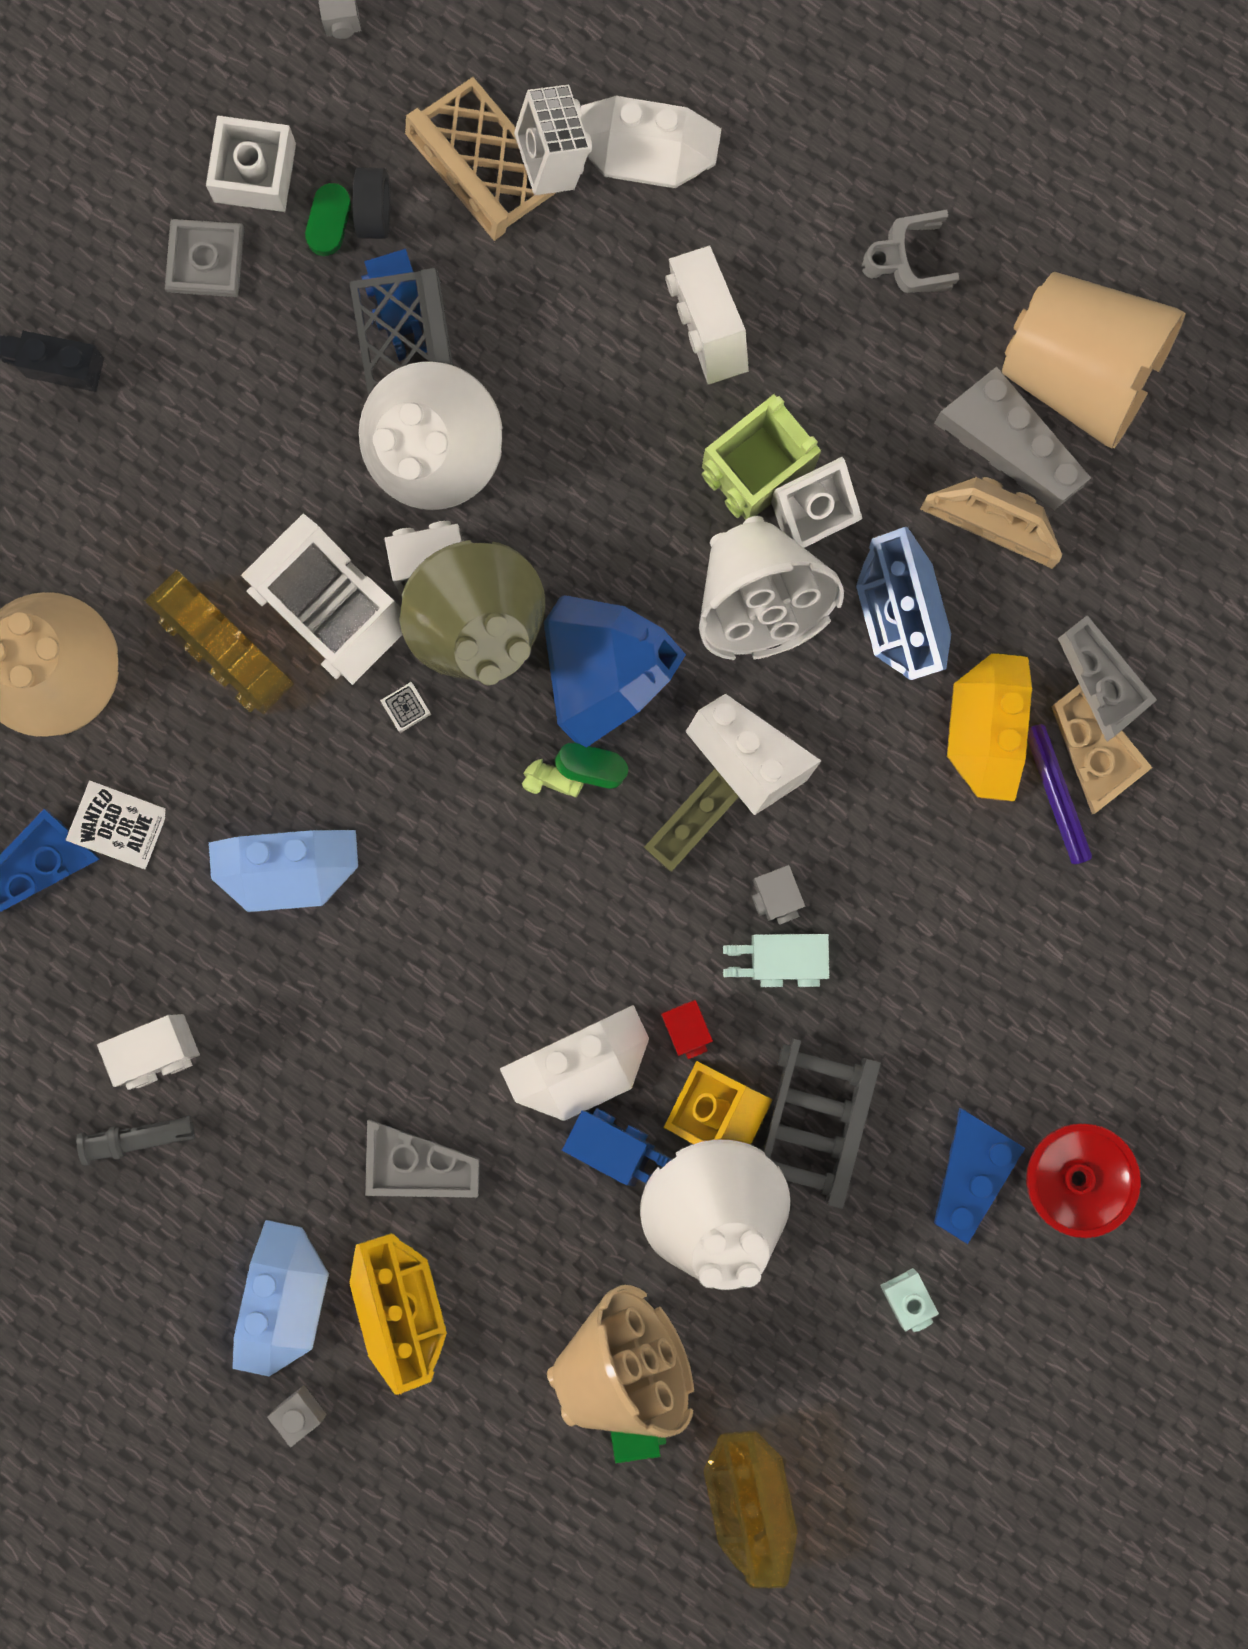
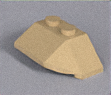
[920,477,1062,568]

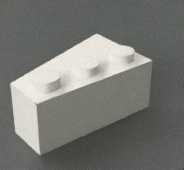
[686,694,821,815]

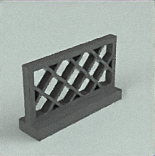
[349,268,453,396]

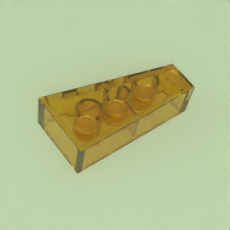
[145,569,294,715]

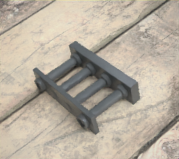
[762,1038,881,1209]

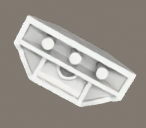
[581,96,721,188]
[500,1005,649,1121]

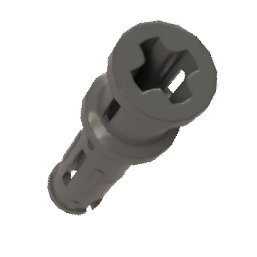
[76,1116,195,1166]

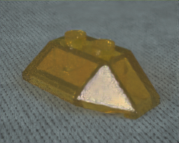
[703,1431,798,1588]

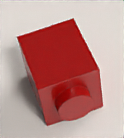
[661,1000,713,1059]

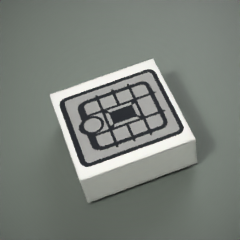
[380,682,431,733]

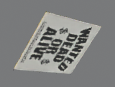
[66,780,165,869]

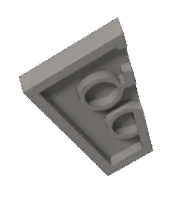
[1058,615,1157,741]
[365,1119,480,1198]

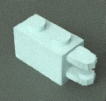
[723,934,829,987]

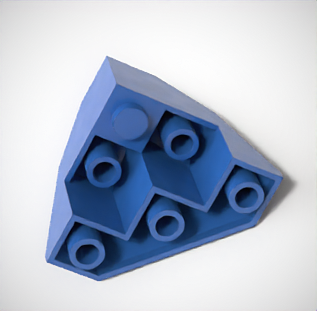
[544,595,686,747]

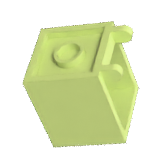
[702,394,821,520]

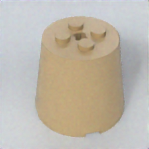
[1002,272,1186,448]

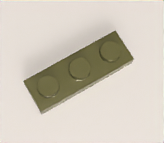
[644,768,739,872]

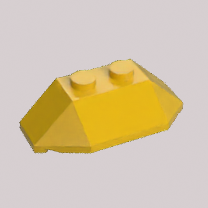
[947,653,1032,801]
[349,1233,447,1395]

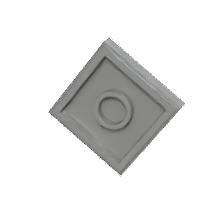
[165,219,244,297]

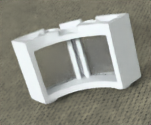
[241,513,403,685]

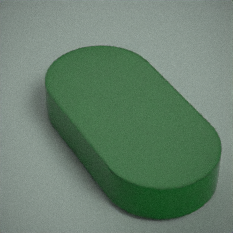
[305,183,351,256]
[555,743,628,789]

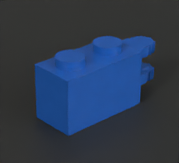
[361,249,427,361]
[562,1108,673,1187]

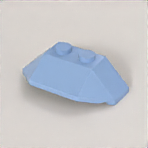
[209,830,358,912]
[233,1220,329,1376]

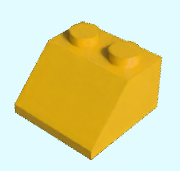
[664,1061,773,1145]

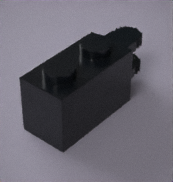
[0,330,104,392]

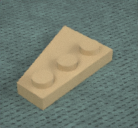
[1051,684,1152,814]

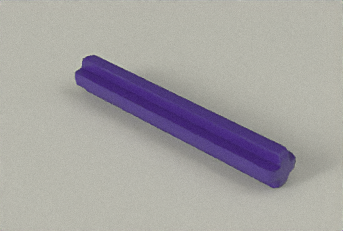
[1027,724,1092,864]

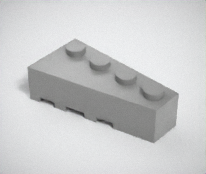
[934,366,1091,511]

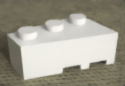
[665,245,749,385]

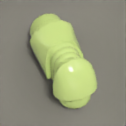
[522,759,584,798]

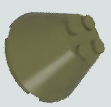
[399,540,545,685]

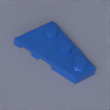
[0,809,101,912]
[934,1108,1025,1244]

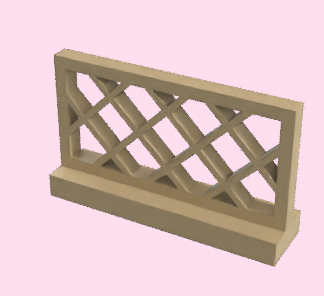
[405,77,556,241]

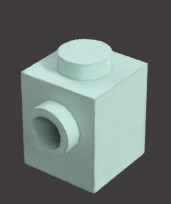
[880,1268,939,1332]

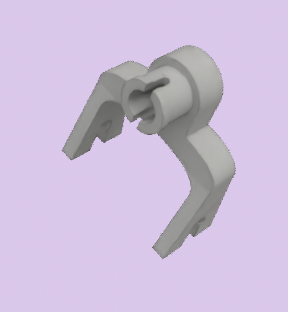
[862,210,959,293]

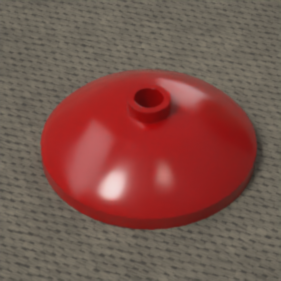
[1026,1123,1141,1238]

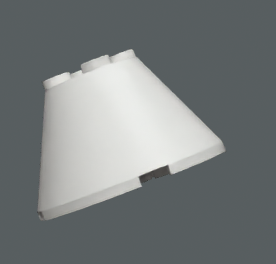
[359,362,503,510]
[699,516,844,660]
[640,1139,790,1290]

